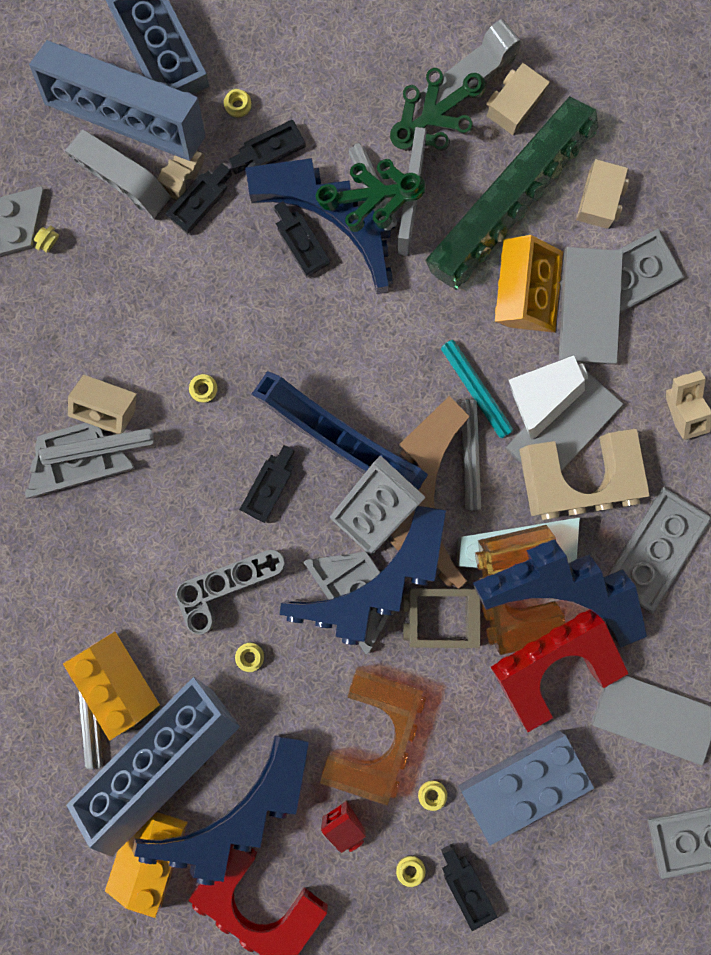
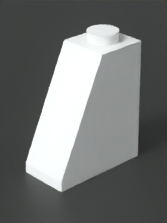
[509,356,588,439]

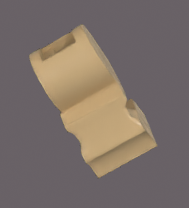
[157,151,205,200]

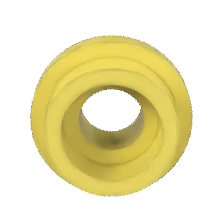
[224,89,252,118]
[34,226,59,253]
[189,374,218,403]
[235,643,264,672]
[418,780,447,811]
[396,856,426,887]

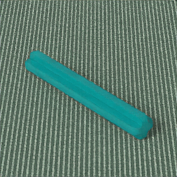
[441,340,513,438]

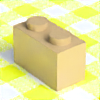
[487,63,550,135]
[576,159,629,229]
[68,375,137,434]

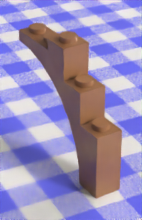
[390,396,470,589]

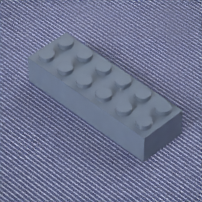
[29,40,206,161]
[66,677,240,857]

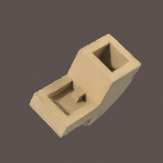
[666,370,711,440]

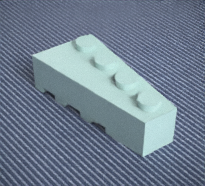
[456,518,579,570]

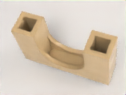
[519,429,650,520]

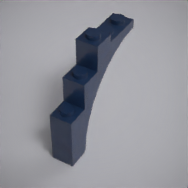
[245,158,395,294]
[251,371,428,490]
[279,506,446,645]
[473,539,647,648]
[132,735,309,885]

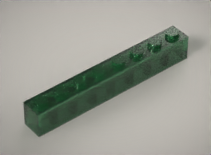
[425,96,599,290]

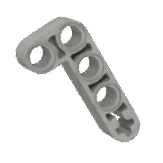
[418,19,521,116]
[65,129,171,219]
[176,550,286,635]

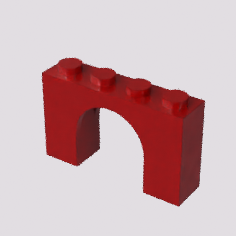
[491,609,629,732]
[188,844,328,955]

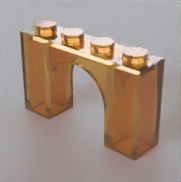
[475,525,565,655]
[320,667,426,806]

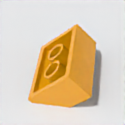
[495,235,563,333]
[63,631,160,741]
[105,812,188,918]

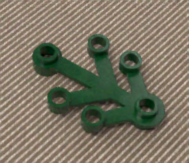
[390,68,486,151]
[316,159,426,232]

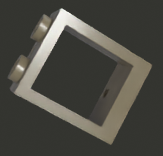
[403,588,480,648]

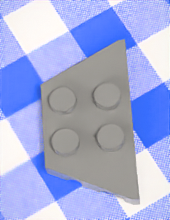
[0,186,45,256]
[25,423,135,499]
[304,552,389,654]

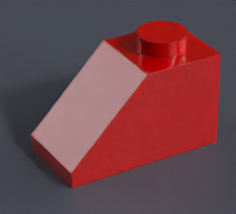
[321,800,366,853]

